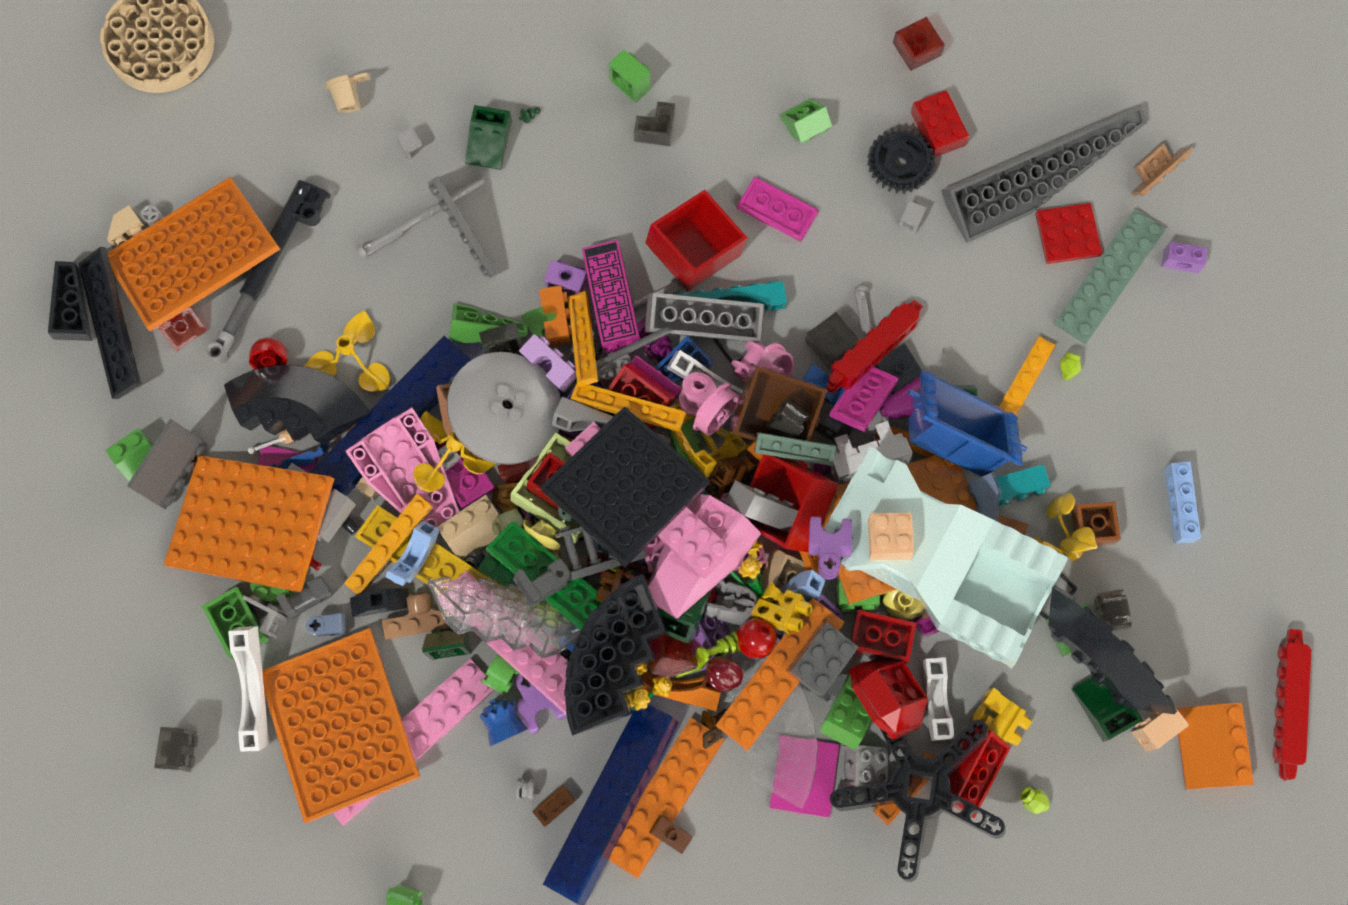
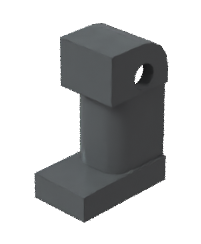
[513,558,570,607]
[276,575,332,619]

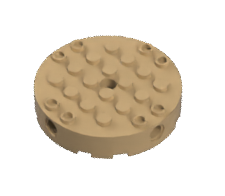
[100,0,215,93]

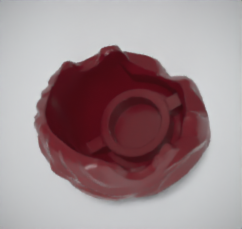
[706,656,743,692]

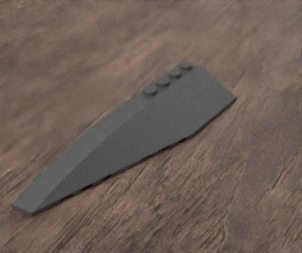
[941,106,1147,243]

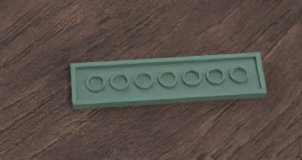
[1054,209,1166,344]

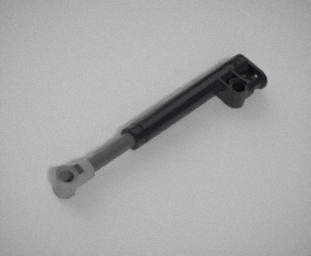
[206,180,331,364]

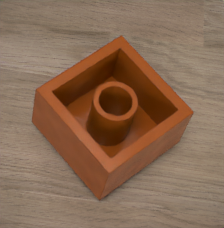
[1071,502,1121,546]

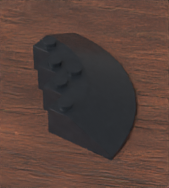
[224,365,371,445]
[564,574,668,736]
[1048,585,1177,715]

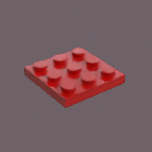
[1035,203,1102,264]

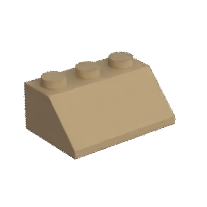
[437,495,499,561]

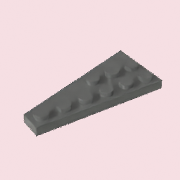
[428,176,497,278]

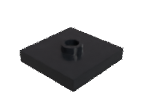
[875,343,921,394]

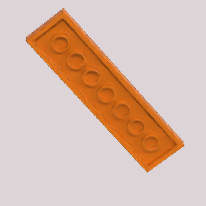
[715,598,845,751]
[604,718,725,879]

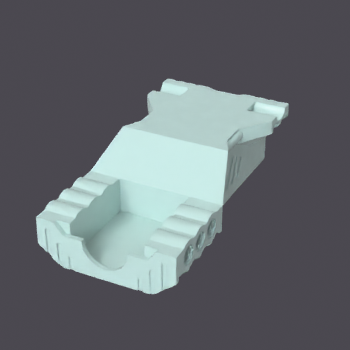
[824,447,1068,669]

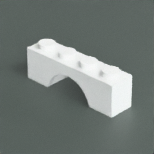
[922,657,955,742]

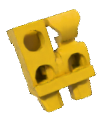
[751,582,813,634]
[970,688,1032,746]

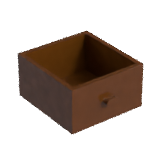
[729,363,827,441]

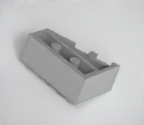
[725,480,798,532]

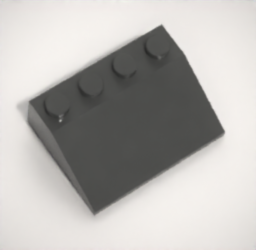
[127,419,207,510]

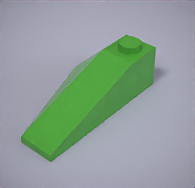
[449,303,527,343]

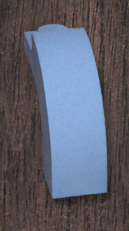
[386,521,440,586]
[773,569,825,636]

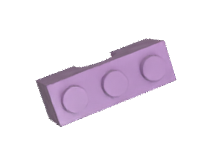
[519,334,577,392]

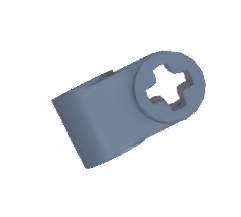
[306,613,346,637]

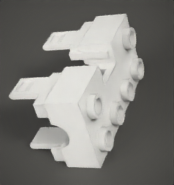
[831,421,912,484]

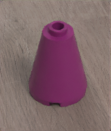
[879,377,921,420]

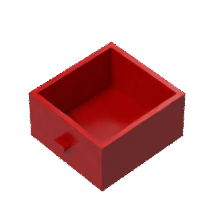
[645,189,748,292]
[739,454,839,553]

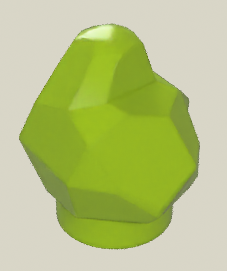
[1060,352,1081,380]
[1020,786,1050,814]

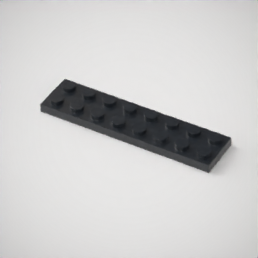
[78,247,141,399]

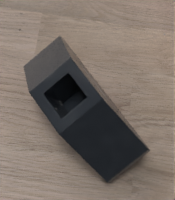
[350,588,410,618]

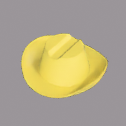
[523,519,561,551]
[883,590,925,621]

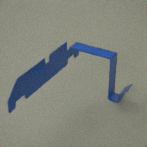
[272,443,328,469]

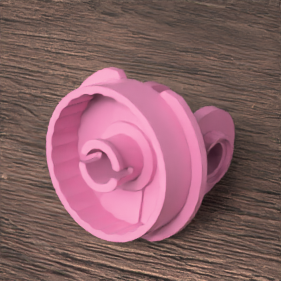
[730,341,794,382]
[678,372,740,435]

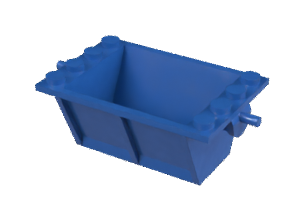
[908,370,1027,477]

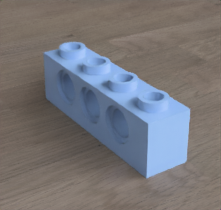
[1164,462,1201,544]

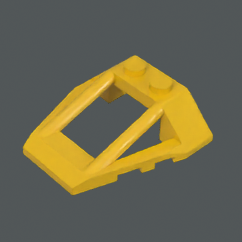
[670,403,749,478]

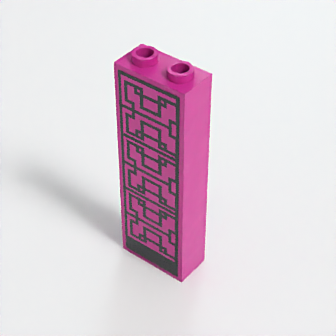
[582,240,641,354]

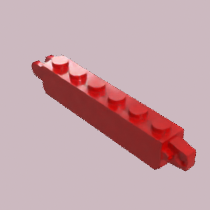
[826,300,923,393]
[1272,629,1312,781]

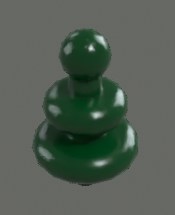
[519,107,541,123]

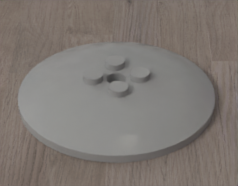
[447,352,561,465]

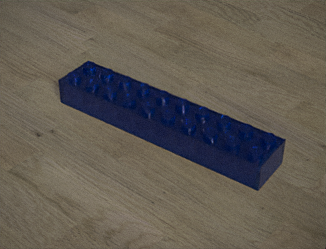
[309,336,471,496]
[543,704,679,905]

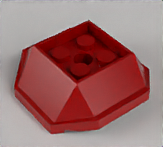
[849,658,928,740]

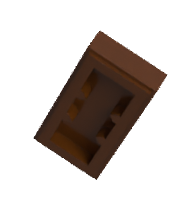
[532,785,576,827]
[649,815,693,854]

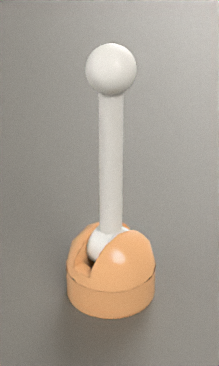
[248,429,295,454]

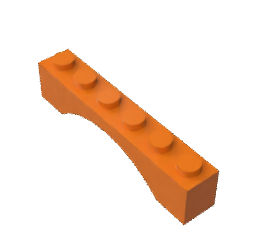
[641,672,721,711]

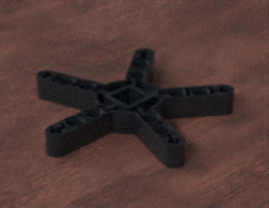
[830,720,1006,882]

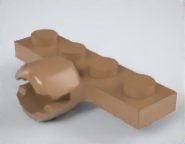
[382,592,464,640]

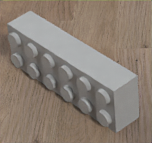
[645,293,764,342]

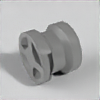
[140,205,163,226]
[516,778,535,800]

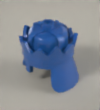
[480,698,527,746]

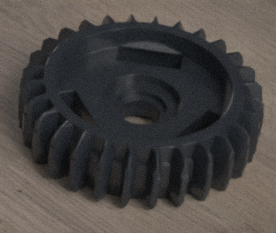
[867,127,935,194]

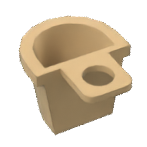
[325,73,371,113]

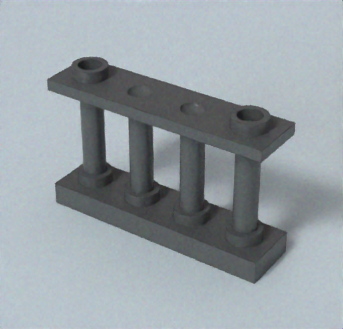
[554,526,647,581]

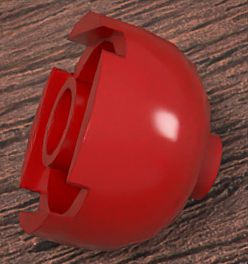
[249,337,288,370]
[736,618,777,659]

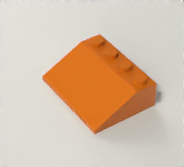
[1176,703,1254,789]

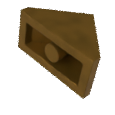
[491,483,521,513]

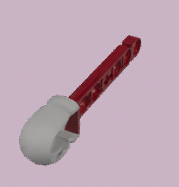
[587,552,760,625]

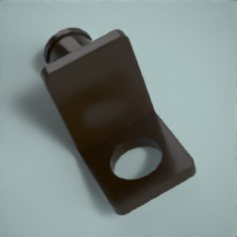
[702,708,727,749]

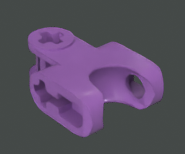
[809,517,852,580]
[514,674,566,735]

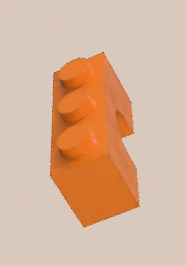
[539,285,572,347]

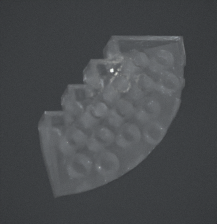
[427,577,581,659]
[726,656,818,809]

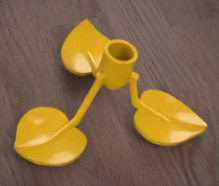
[304,310,390,392]
[413,411,497,492]
[1033,493,1097,561]

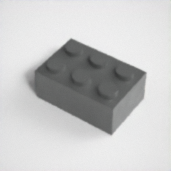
[786,622,858,696]

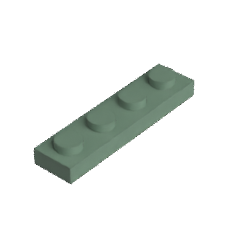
[754,432,836,466]

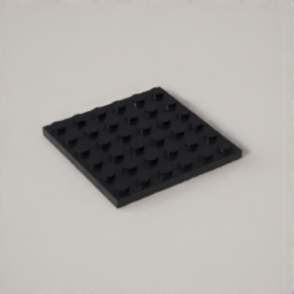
[540,406,710,567]

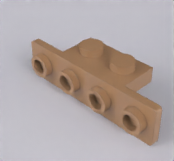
[1131,144,1193,196]

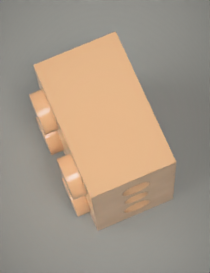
[868,513,914,560]
[1131,707,1189,752]

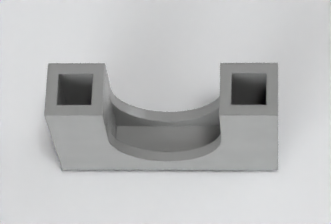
[287,463,356,543]

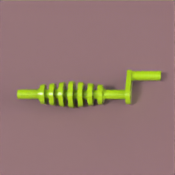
[674,630,741,678]

